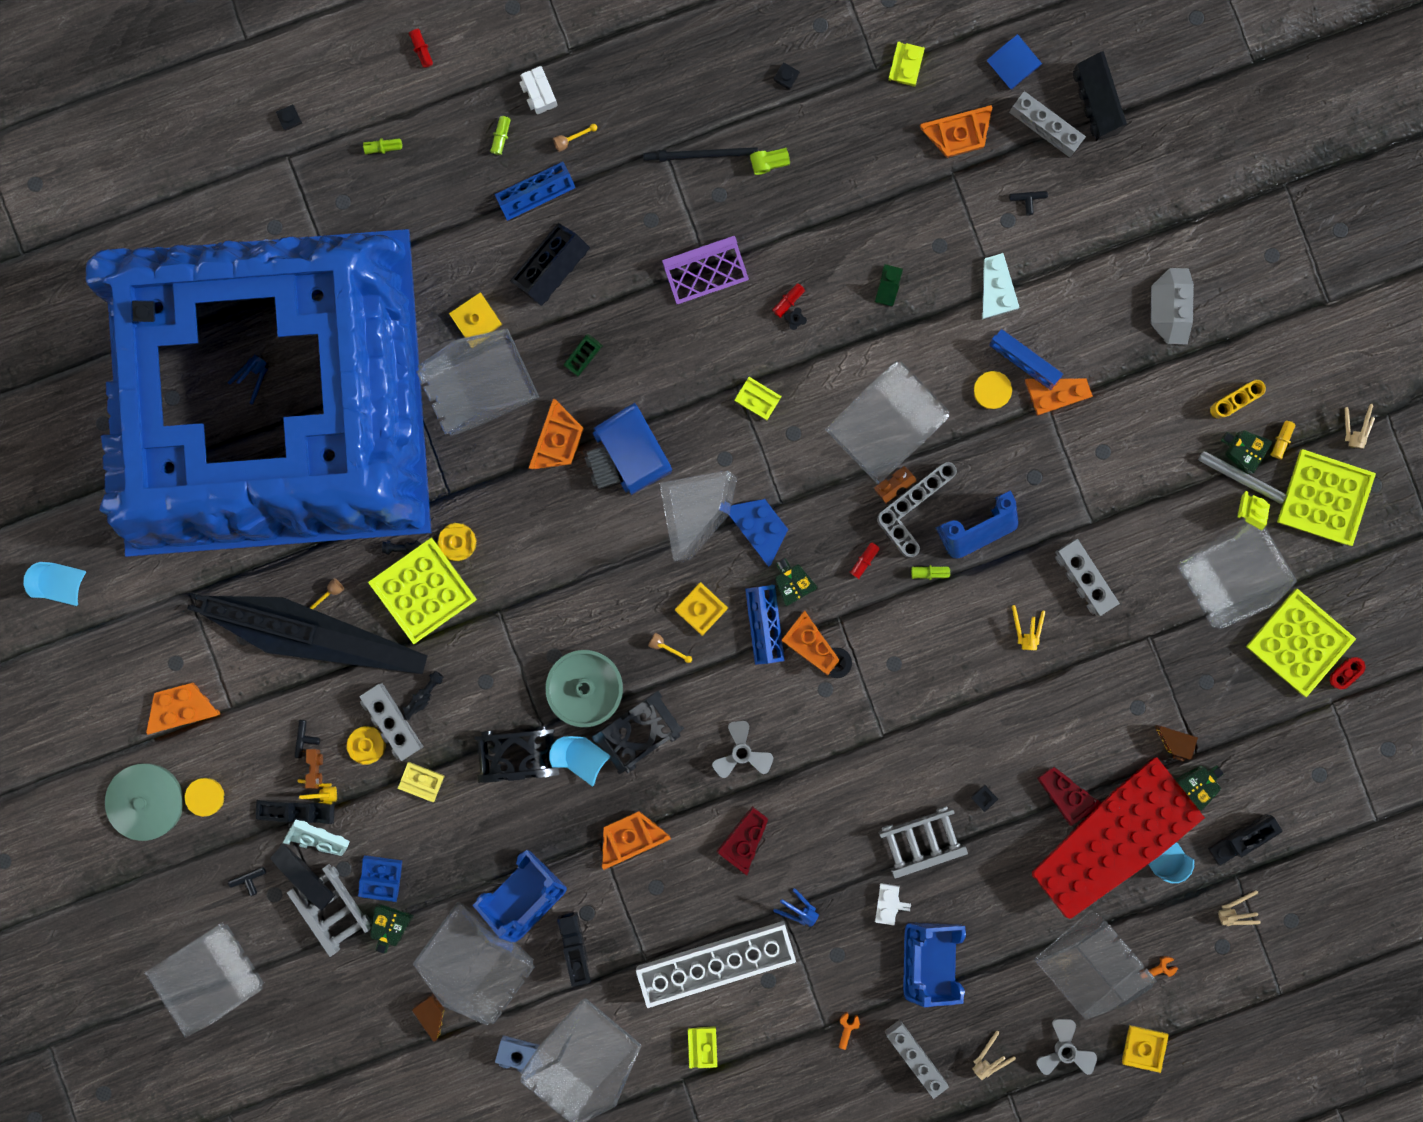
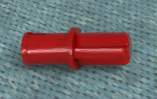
[409,29,433,68]
[772,284,805,318]
[849,543,880,579]

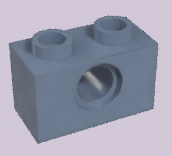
[495,1035,540,1073]

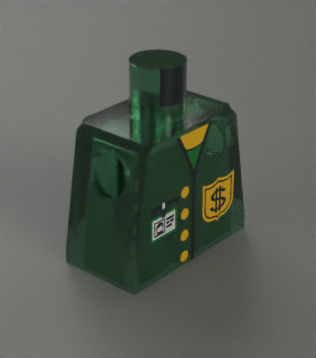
[1221,430,1273,474]
[775,558,818,607]
[1175,765,1224,812]
[370,903,414,953]

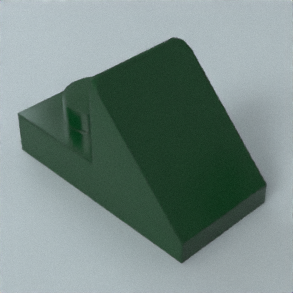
[875,264,903,307]

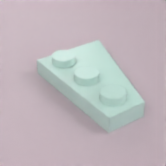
[982,253,1020,319]
[283,820,350,856]

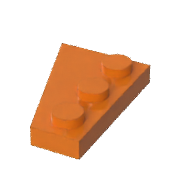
[781,610,839,676]

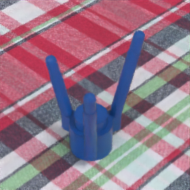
[228,354,268,405]
[773,888,819,927]

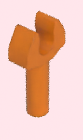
[1141,956,1178,980]
[839,1012,860,1050]

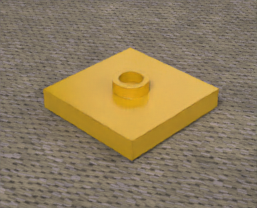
[449,292,502,346]
[675,582,728,636]
[1122,1025,1169,1073]

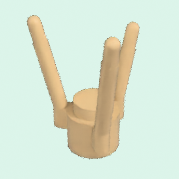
[1345,404,1375,449]
[1218,890,1260,926]
[972,1031,1016,1080]

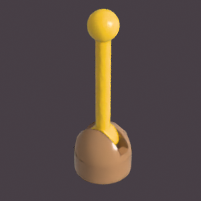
[553,124,597,152]
[309,578,344,609]
[648,633,692,663]

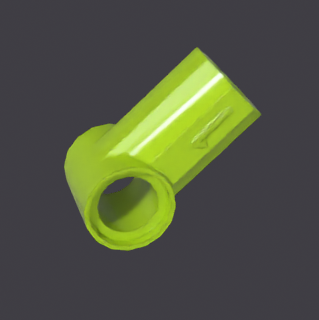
[750,148,790,175]

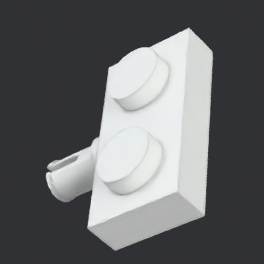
[875,883,911,925]

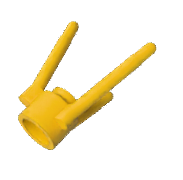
[1012,605,1045,650]
[298,779,337,804]

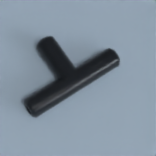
[1009,191,1048,216]
[294,720,320,758]
[228,867,266,897]

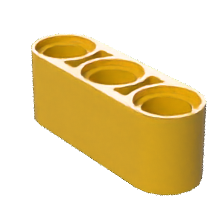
[1210,380,1266,419]

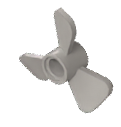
[712,721,773,778]
[1036,1018,1097,1075]

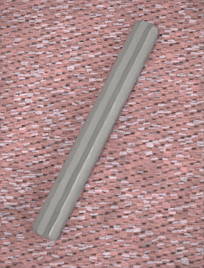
[1198,451,1287,504]

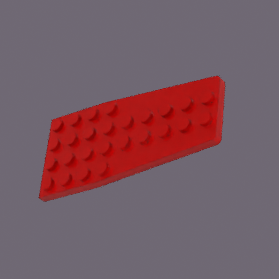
[1032,757,1205,919]

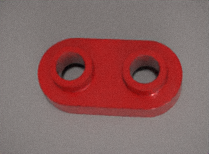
[1330,657,1366,689]

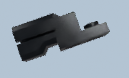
[1208,814,1282,866]
[557,912,591,987]

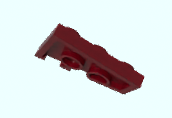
[1037,767,1101,826]
[717,806,768,875]

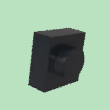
[774,62,800,90]
[276,104,302,131]
[132,300,155,322]
[970,784,998,812]

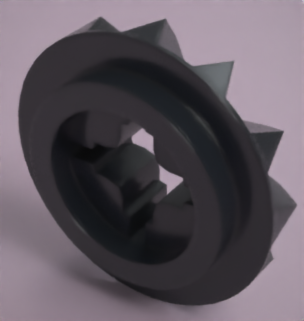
[828,648,852,678]

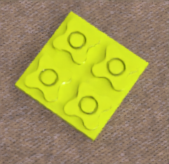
[1277,449,1376,546]
[368,537,477,644]
[1246,589,1356,697]

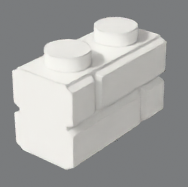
[519,66,558,114]

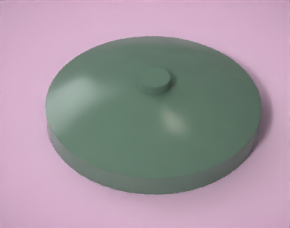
[546,650,623,727]
[105,763,184,841]

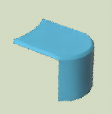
[23,562,86,606]
[549,736,611,786]
[1148,842,1194,883]

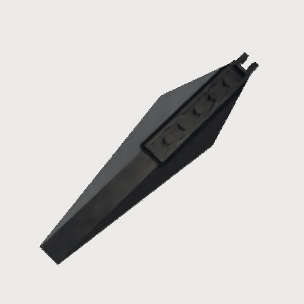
[187,593,428,674]

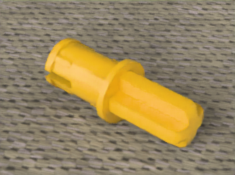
[1270,421,1295,459]

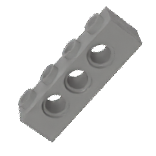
[1009,91,1086,157]
[1055,539,1120,616]
[359,683,423,761]
[885,1019,949,1099]

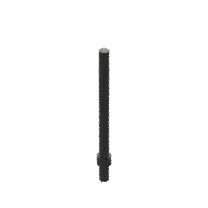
[643,147,758,162]

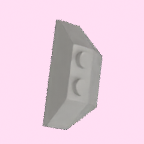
[1151,268,1194,345]

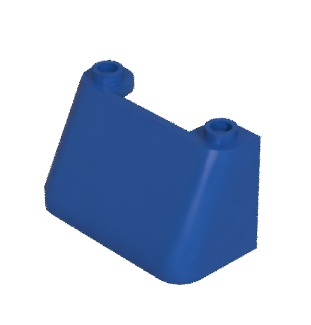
[593,403,672,495]
[935,490,1018,559]
[473,850,567,942]
[903,923,966,1007]

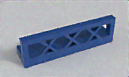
[495,162,576,221]
[989,329,1063,390]
[745,585,785,665]

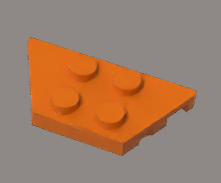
[920,105,992,158]
[529,399,584,470]
[146,683,220,735]
[602,811,671,870]

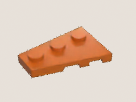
[1025,378,1093,416]

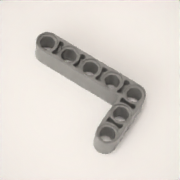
[877,462,957,558]

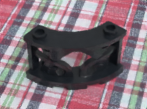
[592,691,684,774]
[475,726,559,783]

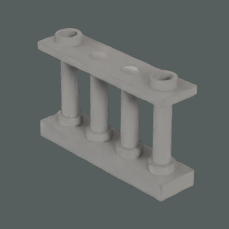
[878,806,968,879]
[287,864,372,957]

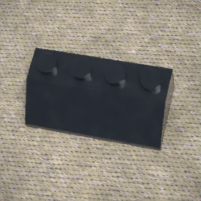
[1073,51,1127,141]
[510,223,590,306]

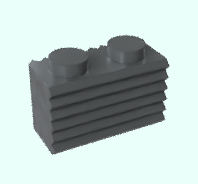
[585,446,621,489]

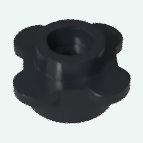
[784,307,807,330]

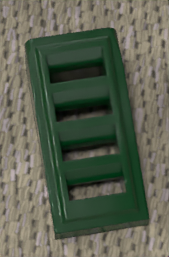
[563,334,603,377]

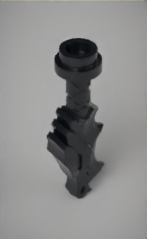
[382,540,423,555]
[402,671,444,720]

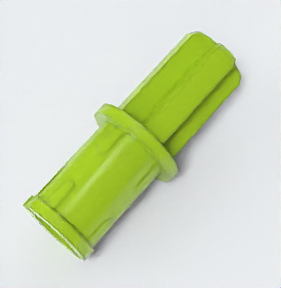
[490,116,511,155]
[363,138,403,154]
[911,565,950,580]

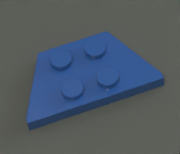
[724,499,788,567]

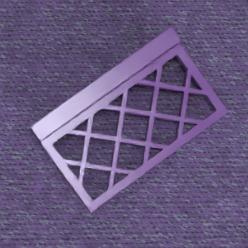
[662,236,749,304]

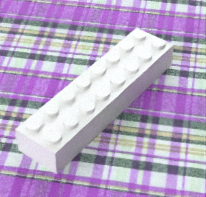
[636,921,796,1008]

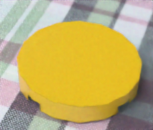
[974,371,1012,409]
[437,523,476,561]
[347,726,386,765]
[185,778,224,817]

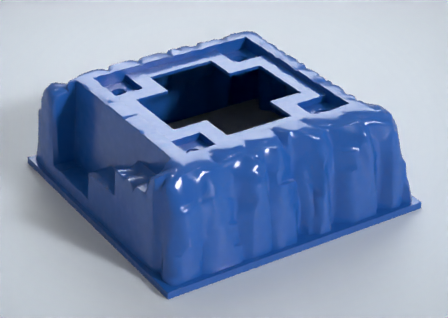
[85,229,432,557]

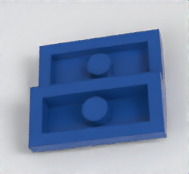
[987,34,1042,90]
[358,856,403,902]

